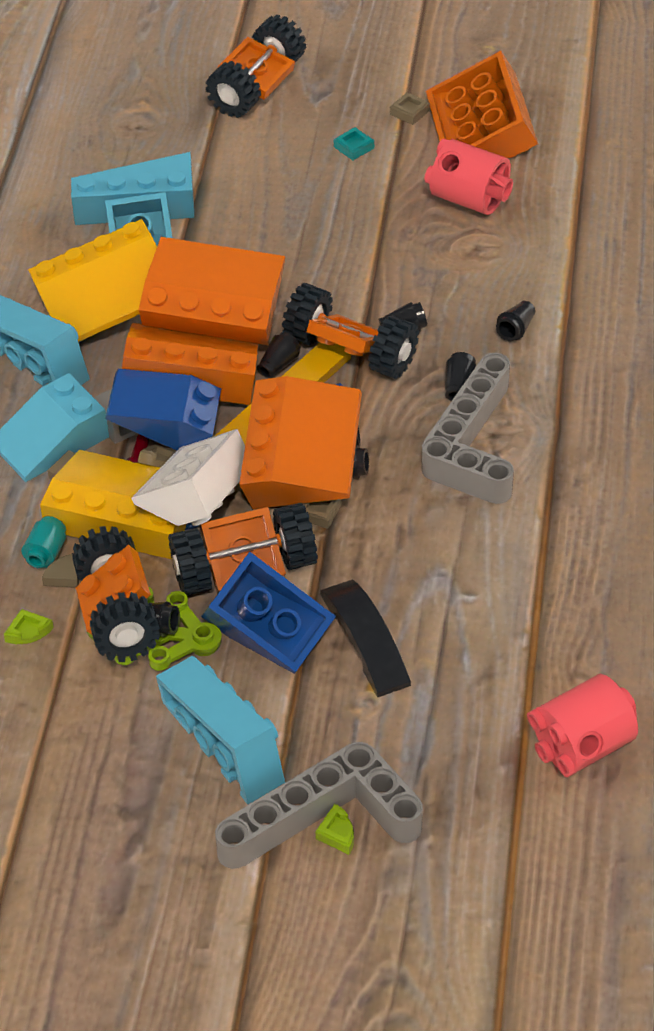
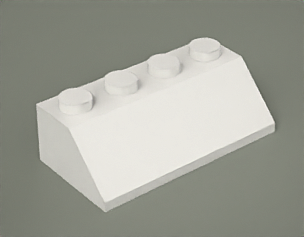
[131,429,245,526]

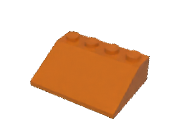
[426,51,538,158]
[139,237,286,345]
[122,323,258,405]
[239,376,362,509]

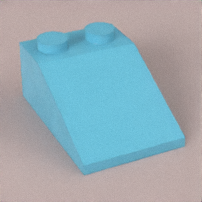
[105,192,173,246]
[0,373,109,482]

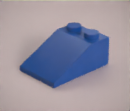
[105,369,221,450]
[201,552,336,673]

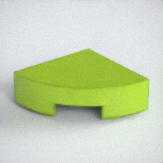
[4,609,54,644]
[315,804,354,855]

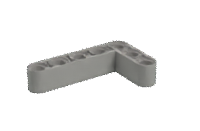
[421,352,514,504]
[215,742,423,869]

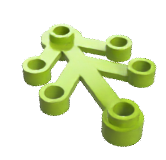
[87,587,222,671]

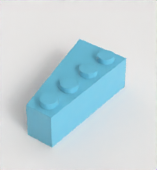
[71,152,195,225]
[0,295,90,386]
[156,655,285,804]

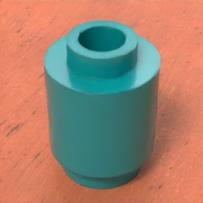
[21,516,66,568]

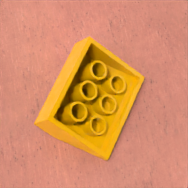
[28,219,157,342]
[40,449,186,560]

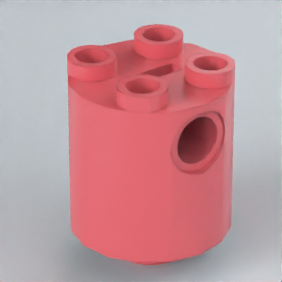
[424,139,513,215]
[527,674,638,777]

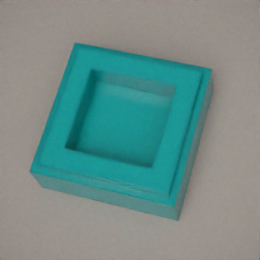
[334,127,375,161]

